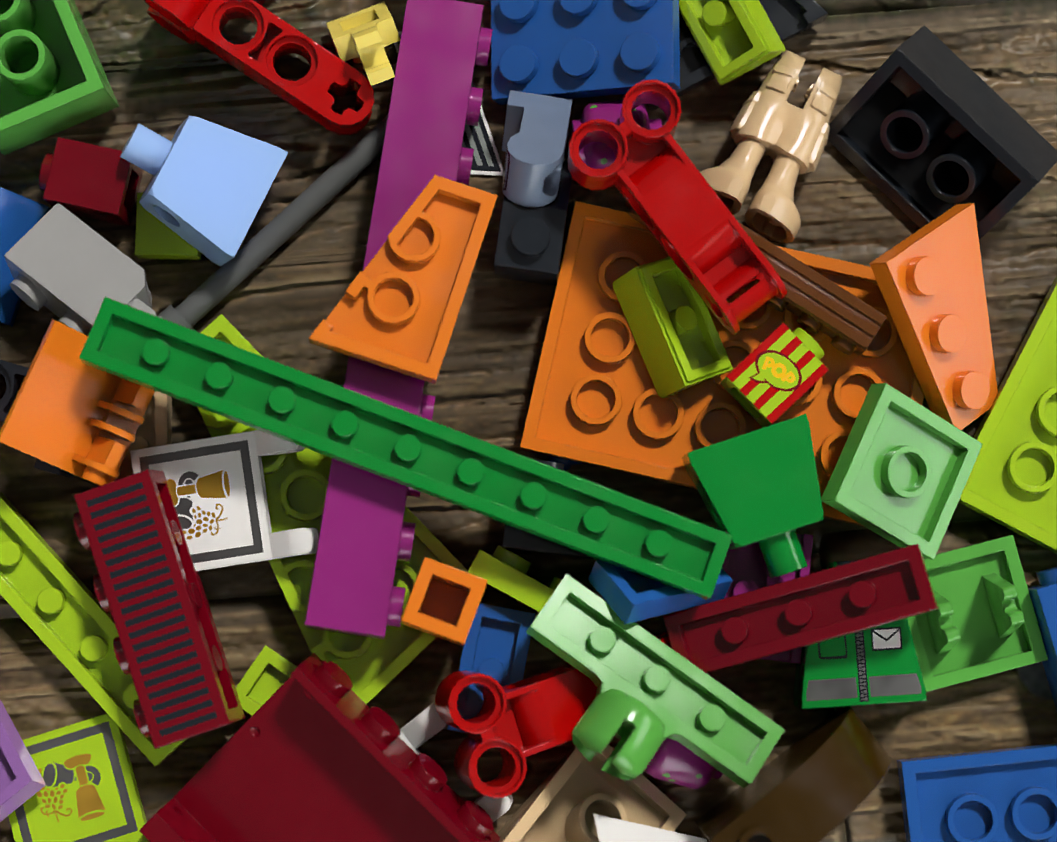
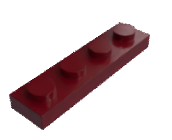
[663,544,939,674]

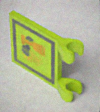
[8,714,150,842]

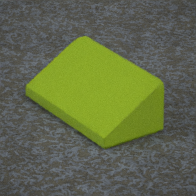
[679,0,786,85]
[613,257,733,398]

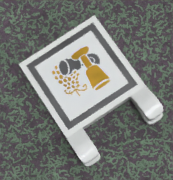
[130,430,320,571]

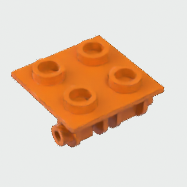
[0,319,155,486]

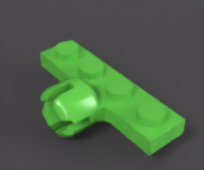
[526,574,785,788]

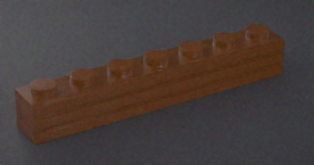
[624,200,887,356]

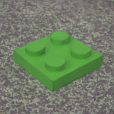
[821,383,983,560]

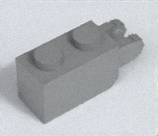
[4,203,162,336]

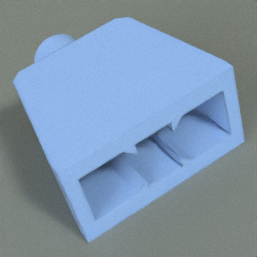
[120,116,288,266]

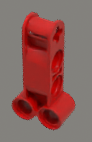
[143,0,374,135]
[568,80,787,334]
[435,631,672,798]

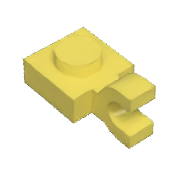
[326,2,400,86]

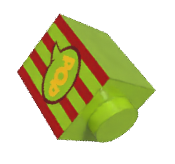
[720,323,829,428]

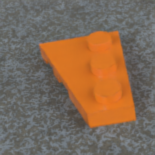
[309,175,498,384]

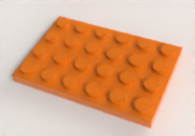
[520,201,924,527]

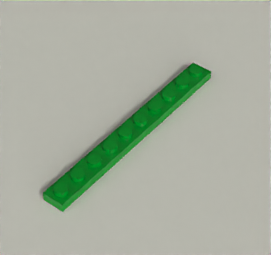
[79,297,733,600]

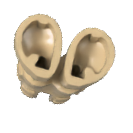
[700,50,842,243]

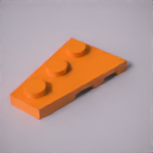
[869,203,998,430]

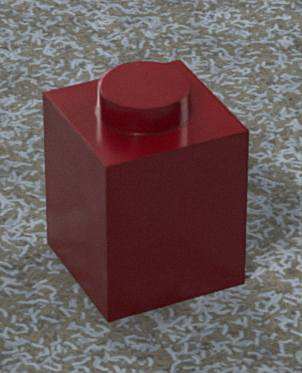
[39,137,144,227]

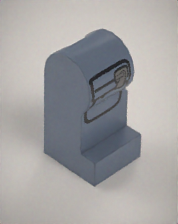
[502,90,573,207]

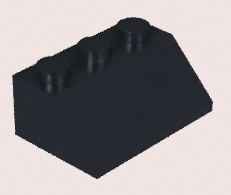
[828,25,1057,240]

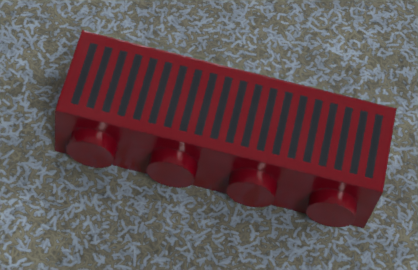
[73,469,245,749]

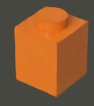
[401,557,488,646]

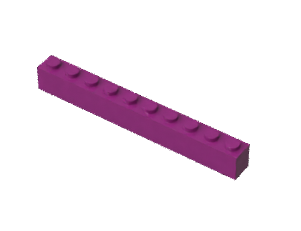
[305,0,493,640]

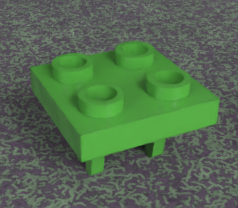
[908,535,1048,692]

